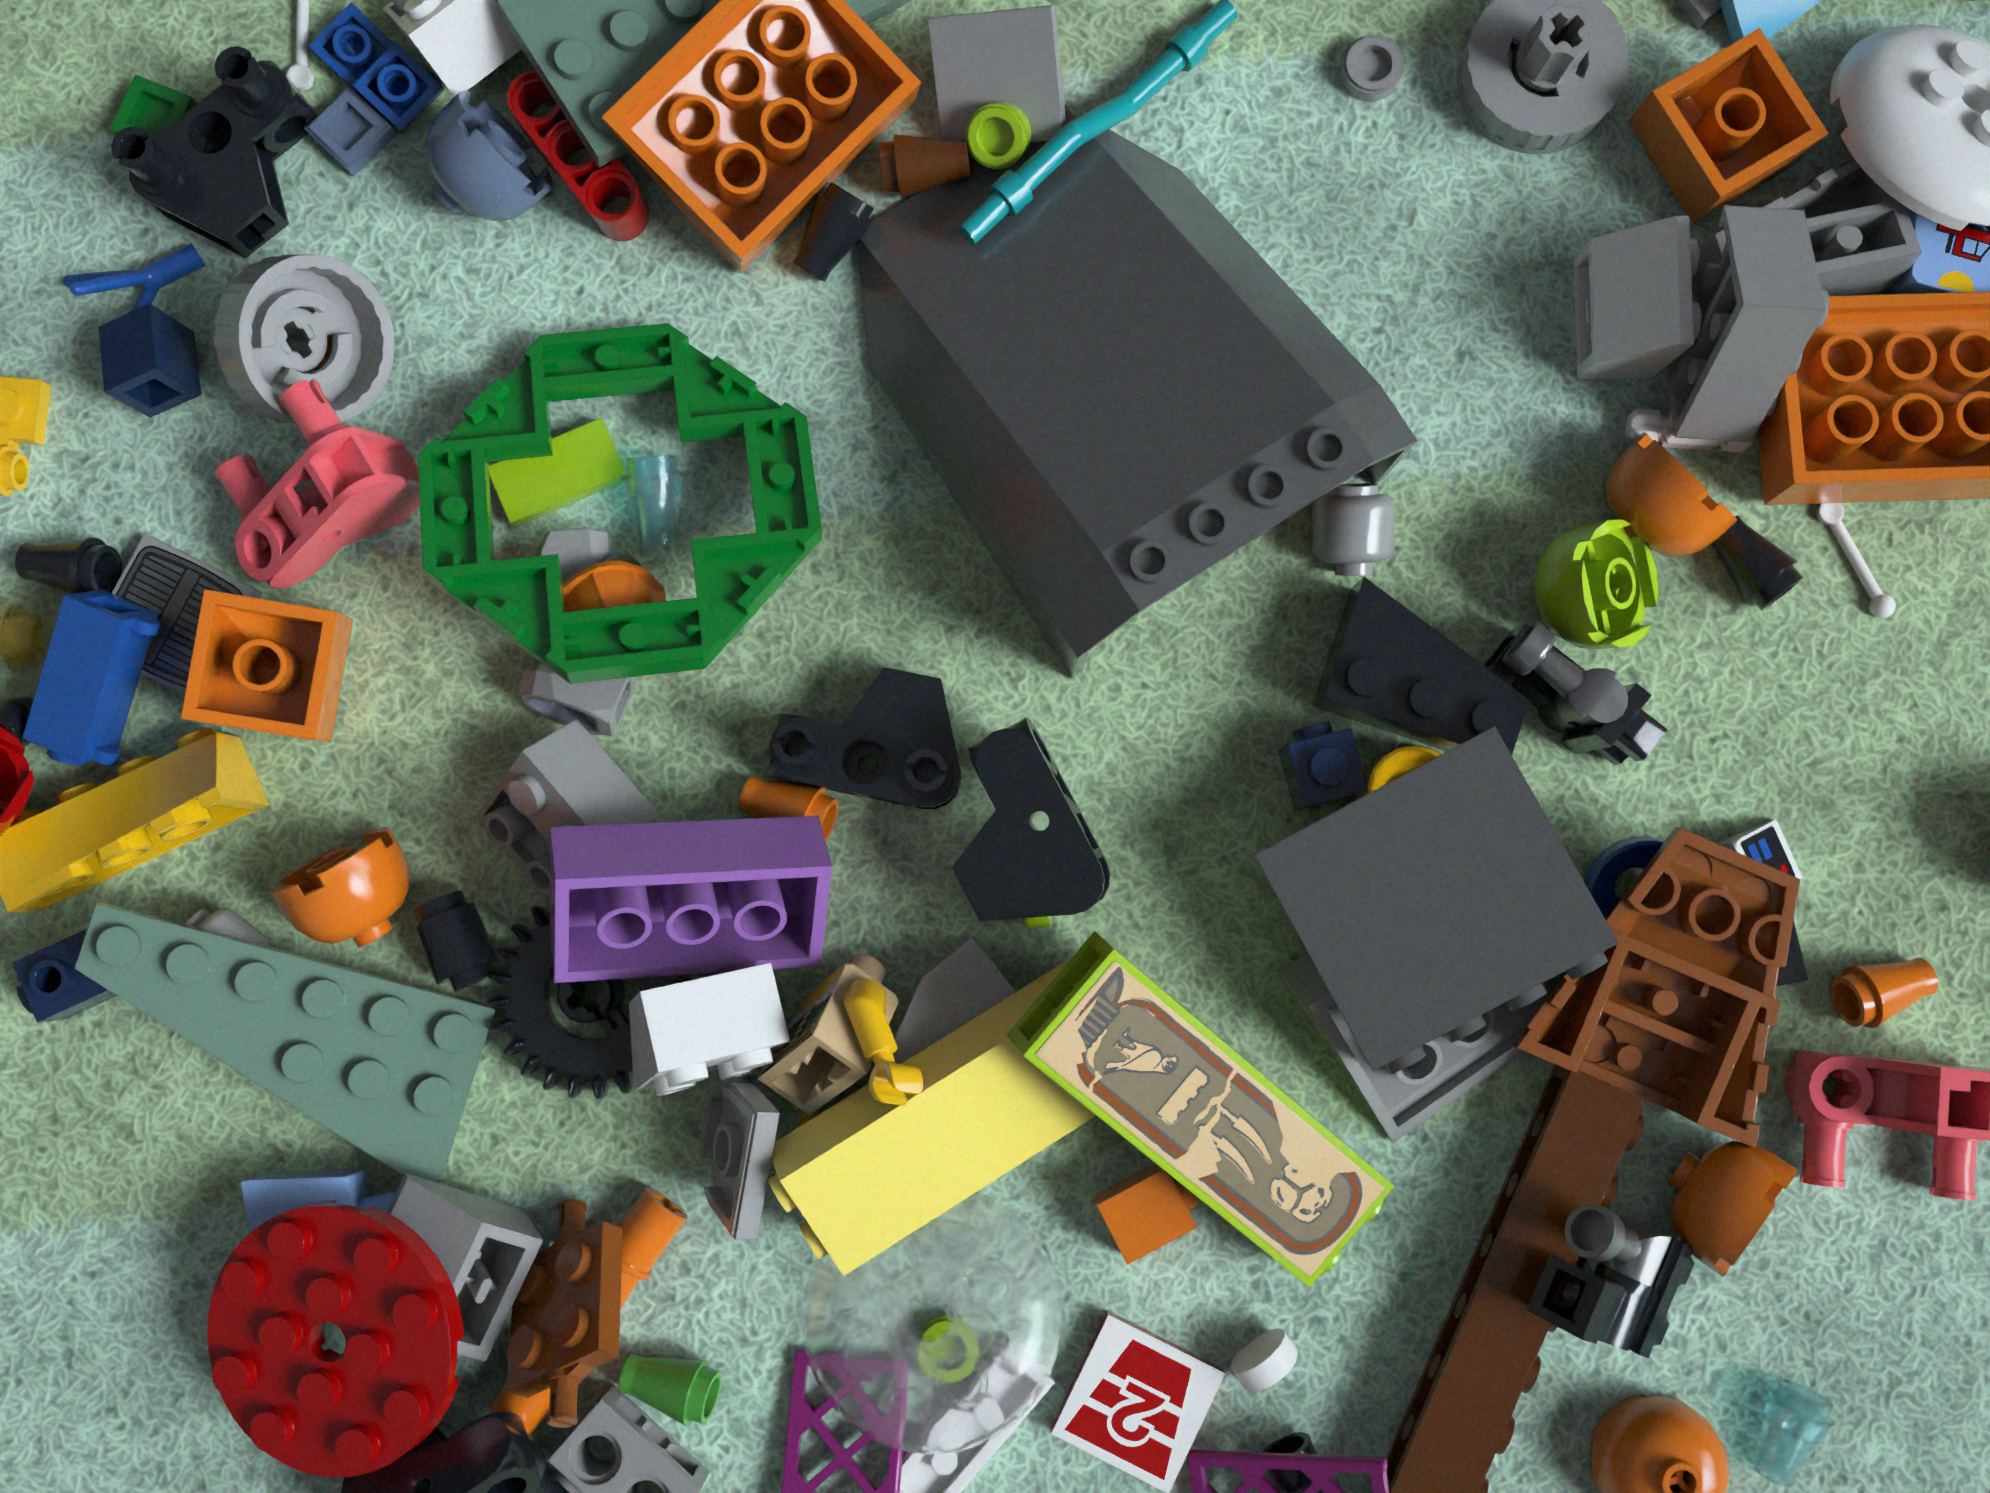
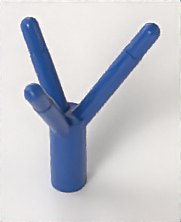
[63,243,206,310]

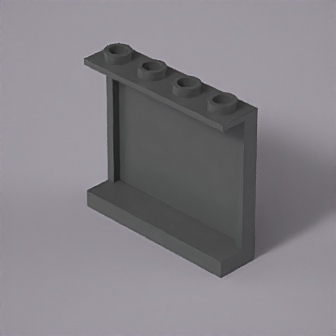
[1255,726,1619,1074]

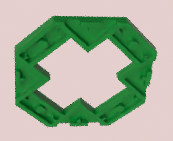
[418,323,822,684]

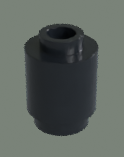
[413,890,498,991]

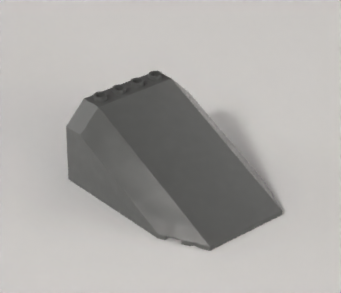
[856,104,1418,679]

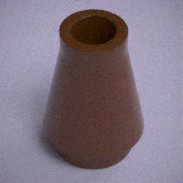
[879,134,971,198]

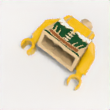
[757,954,923,1128]

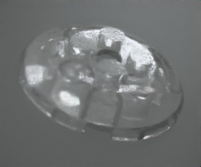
[802,1192,1062,1454]

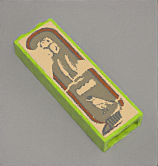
[1007,931,1395,1288]

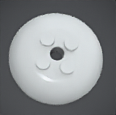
[1830,24,1990,231]

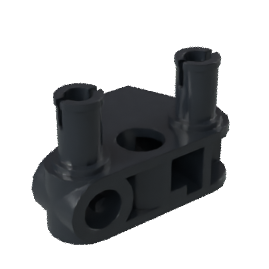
[111,46,317,259]
[766,667,961,809]
[952,717,1111,921]
[341,1412,569,1493]

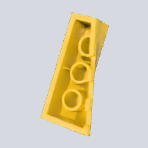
[0,728,269,913]

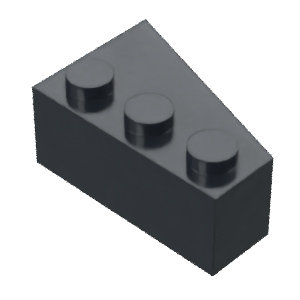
[1312,577,1530,755]

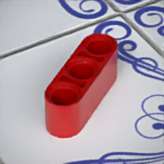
[507,70,649,242]

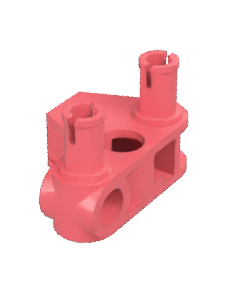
[214,379,420,589]
[1784,1050,1990,1200]

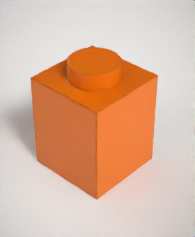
[1094,1163,1200,1265]

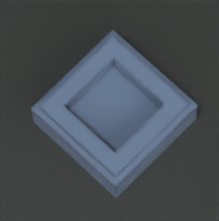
[304,86,397,177]

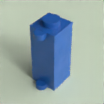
[22,590,160,766]

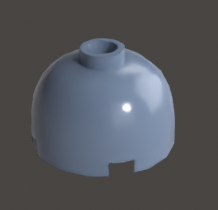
[425,90,554,222]

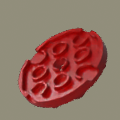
[207,1200,464,1477]

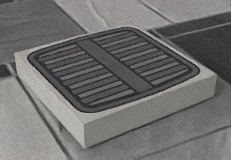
[111,533,263,696]

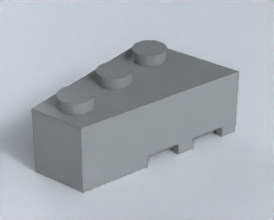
[1693,160,1922,310]
[1667,205,1829,442]

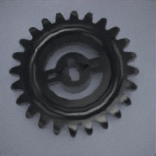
[486,905,694,1100]

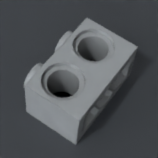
[548,1384,710,1493]

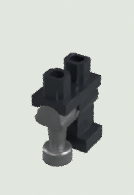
[1484,621,1667,765]
[1527,1203,1695,1358]

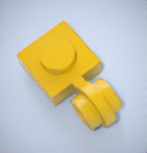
[0,376,51,496]

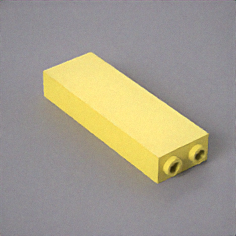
[767,937,1111,1276]

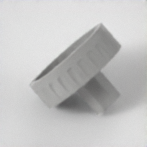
[1457,0,1629,155]
[214,254,395,423]

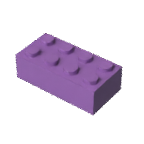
[549,816,832,983]

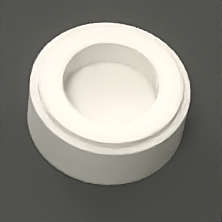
[1231,1328,1298,1391]

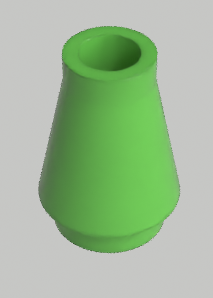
[619,1353,722,1427]

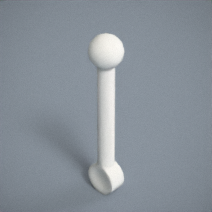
[287,0,314,91]
[1816,503,1896,618]

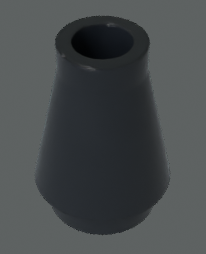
[793,182,874,282]
[1711,515,1804,611]
[15,538,122,594]

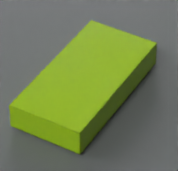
[489,417,630,528]

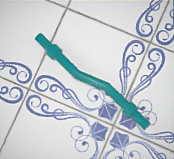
[957,0,1238,245]

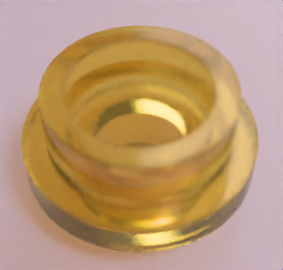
[0,605,43,669]

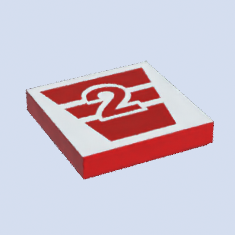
[1050,1310,1226,1493]

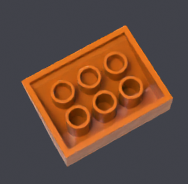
[601,0,921,274]
[1759,292,1990,505]

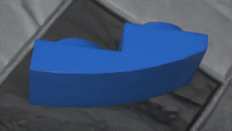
[308,2,444,133]

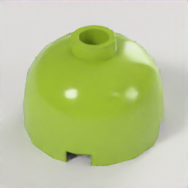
[1533,519,1659,649]

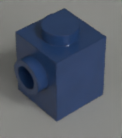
[98,303,201,418]
[1278,721,1368,811]
[12,930,117,1023]

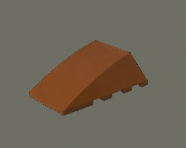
[1512,827,1800,1148]

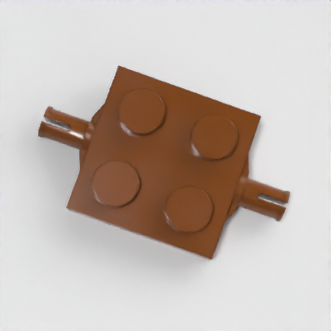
[506,1199,623,1428]

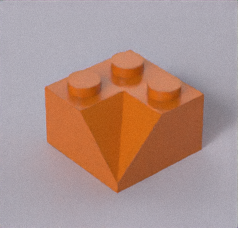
[1628,28,1829,224]
[181,589,353,743]

